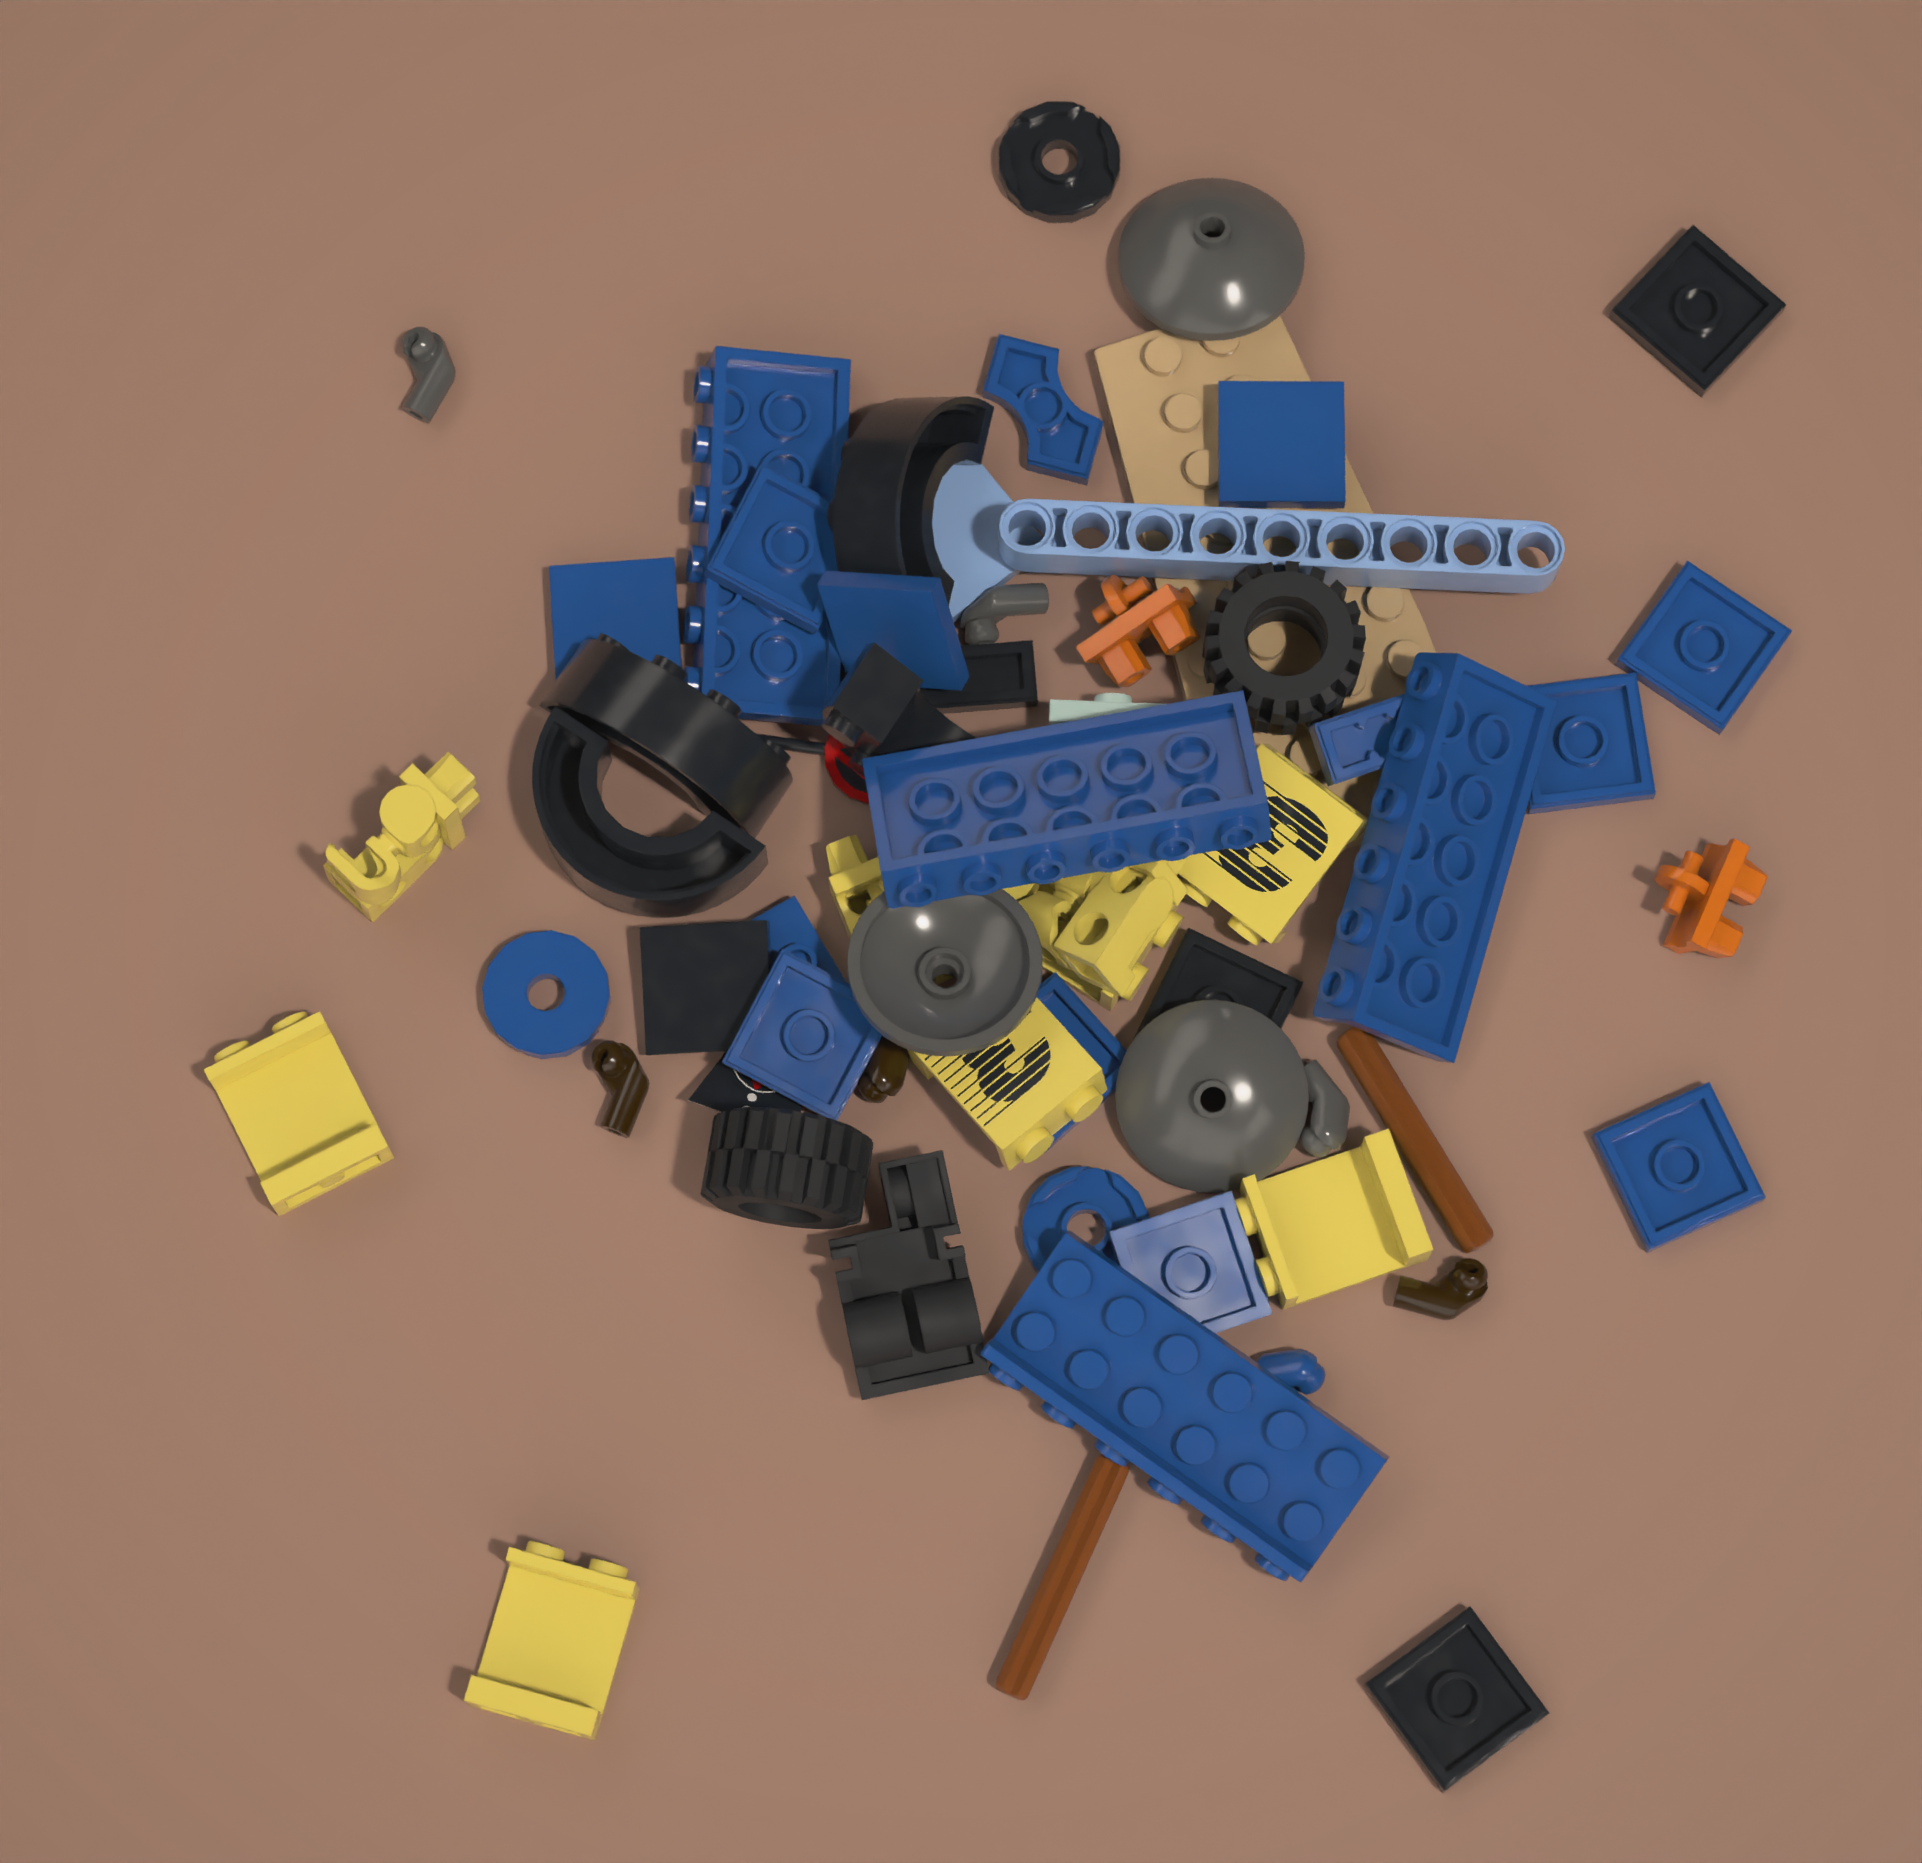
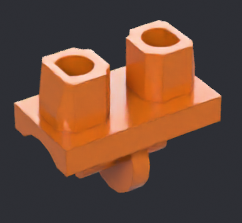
[1076,574,1200,687]
[1655,838,1768,959]

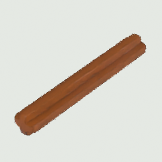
[1337,1027,1494,1253]
[996,1454,1129,1700]

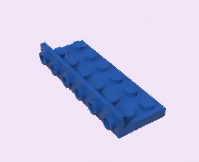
[684,346,851,726]
[1313,652,1557,1063]
[862,690,1271,908]
[980,1230,1389,1582]

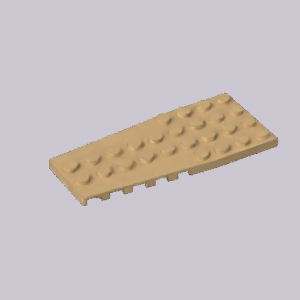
[1094,316,1436,850]

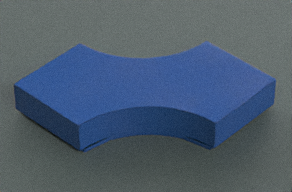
[983,334,1103,486]

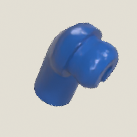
[1256,1348,1325,1395]

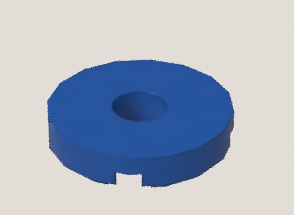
[482,930,611,1059]
[1022,1166,1149,1273]

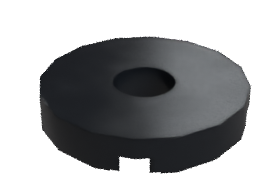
[999,101,1120,223]

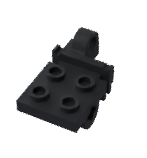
[828,1150,989,1400]

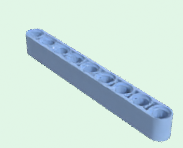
[998,499,1565,594]

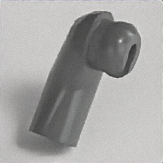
[402,327,456,423]
[960,583,1049,645]
[1300,1059,1350,1158]

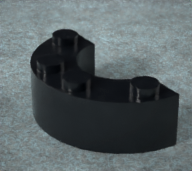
[827,396,994,606]
[539,633,793,838]
[822,642,976,777]
[532,706,768,918]

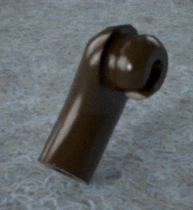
[858,1035,910,1103]
[591,1040,649,1138]
[1393,1258,1488,1320]

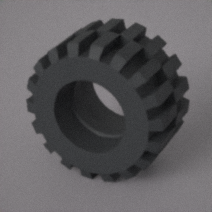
[1202,561,1366,735]
[701,1107,874,1229]

